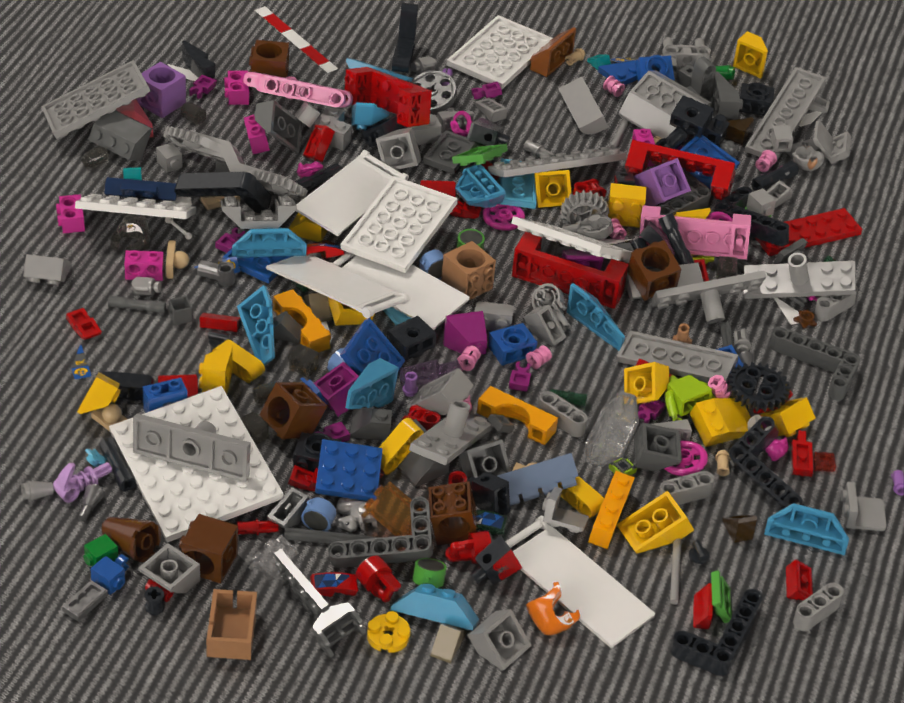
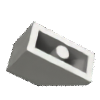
[524,304,566,346]

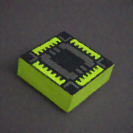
[608,455,637,475]

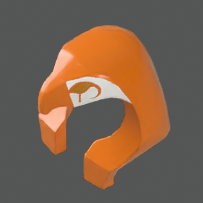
[526,582,580,635]

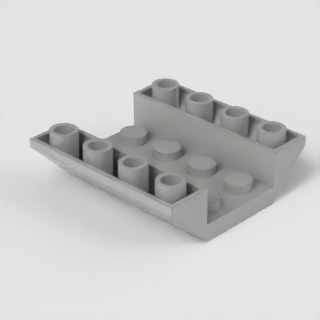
[618,71,712,139]
[220,195,297,229]

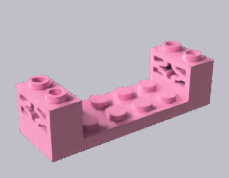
[639,205,751,260]

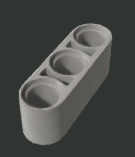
[295,101,321,128]
[814,286,858,322]
[538,391,588,437]
[658,471,714,505]
[793,583,844,631]

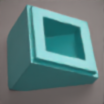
[587,54,611,70]
[123,167,142,180]

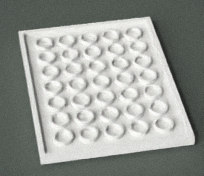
[109,386,284,543]

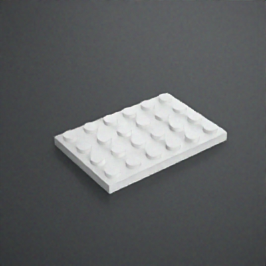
[446,15,553,89]
[340,176,458,273]
[75,194,196,219]
[511,216,632,263]

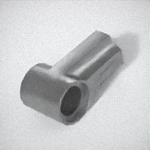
[197,260,235,287]

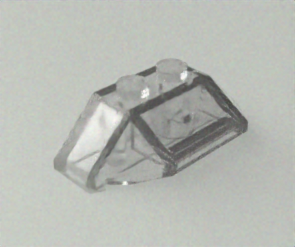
[585,391,639,467]

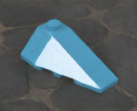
[566,283,625,351]
[237,285,275,366]
[345,358,399,409]

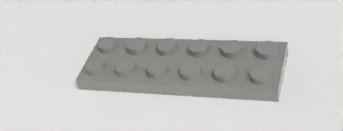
[617,331,738,383]

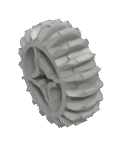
[561,190,609,231]

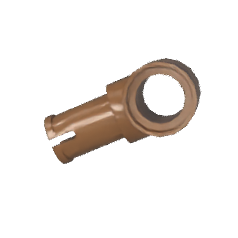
[672,323,693,344]

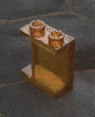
[361,481,423,536]

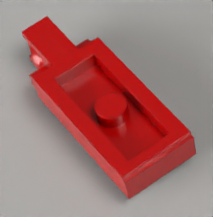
[791,430,813,477]

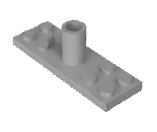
[744,253,856,299]
[651,270,766,324]
[409,400,492,466]
[133,413,251,482]

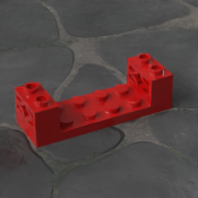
[345,67,432,127]
[625,140,735,200]
[512,232,629,309]

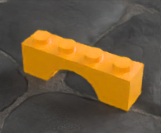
[273,289,331,356]
[477,386,558,445]
[588,471,635,549]

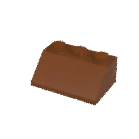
[530,27,576,77]

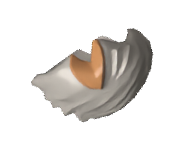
[792,146,824,171]

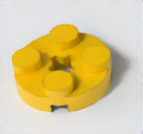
[367,611,410,653]

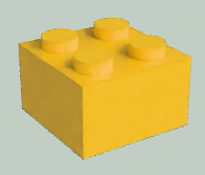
[608,183,646,228]

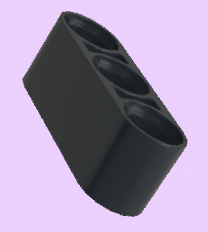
[100,371,155,401]

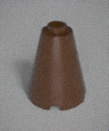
[101,517,161,562]

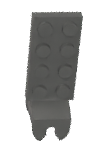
[274,549,366,658]

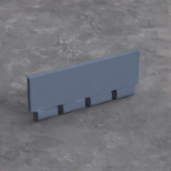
[498,453,579,506]

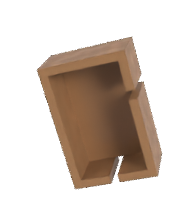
[206,589,257,660]

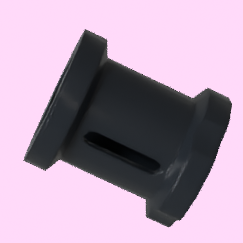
[144,586,165,616]

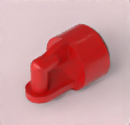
[445,531,493,564]
[356,555,401,602]

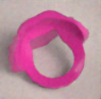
[450,111,472,137]
[297,161,323,178]
[765,437,789,461]

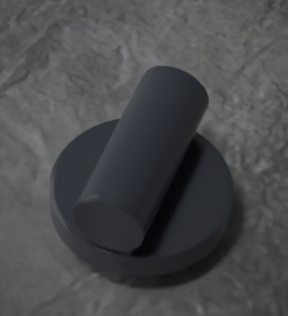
[208,331,229,348]
[689,540,710,564]

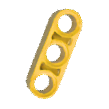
[212,339,265,383]
[379,418,424,475]
[557,477,604,518]

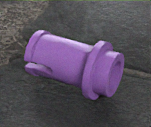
[402,371,418,397]
[891,470,904,496]

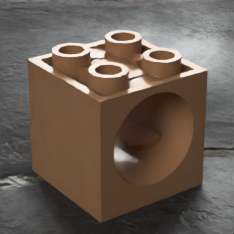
[441,241,496,300]

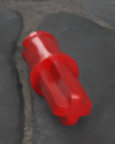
[237,519,279,536]

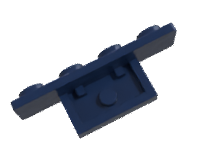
[104,177,177,201]

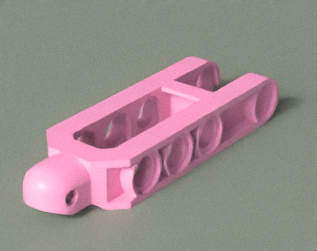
[243,72,353,108]

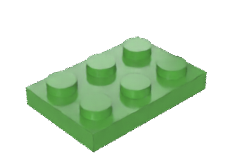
[452,144,508,166]

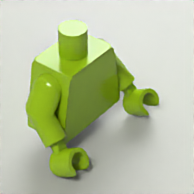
[665,375,715,421]

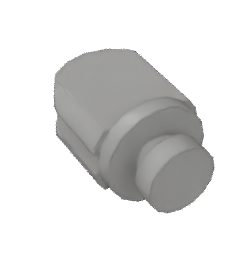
[411,56,436,73]
[132,277,162,296]
[734,328,751,354]

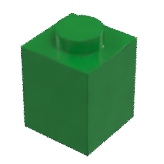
[83,534,118,567]

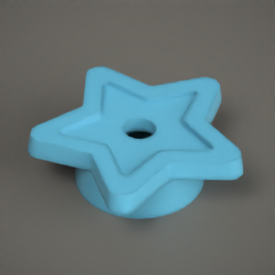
[85,448,107,467]

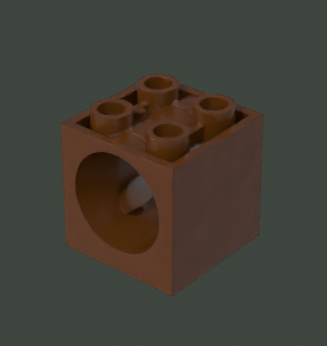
[249,40,289,78]
[628,240,682,301]
[259,382,328,439]
[428,481,478,546]
[179,514,238,584]

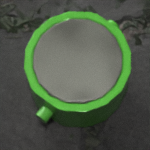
[457,229,485,250]
[413,558,447,588]

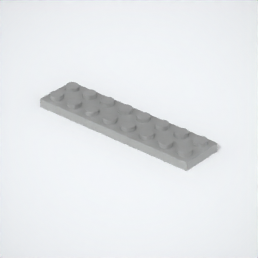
[744,67,826,160]
[488,147,627,178]

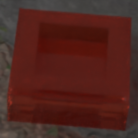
[813,452,836,472]

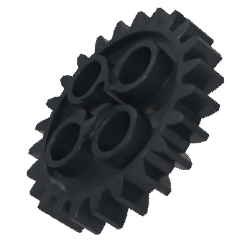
[727,362,791,412]

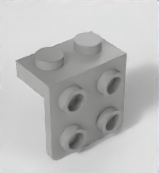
[813,120,851,164]
[475,301,513,331]
[841,482,887,531]
[542,487,589,533]

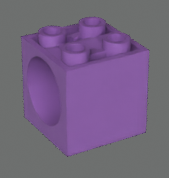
[137,62,186,118]
[634,158,691,206]

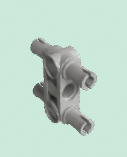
[662,37,711,74]

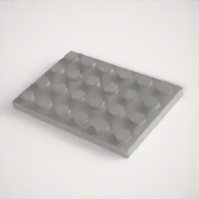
[41,60,151,139]

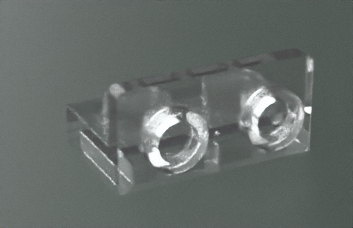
[248,535,299,581]

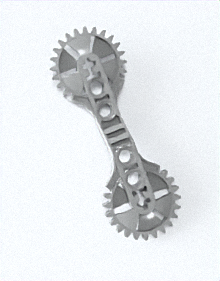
[163,126,308,200]

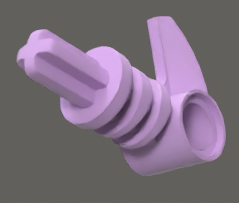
[53,462,112,503]

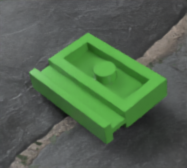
[711,570,732,623]

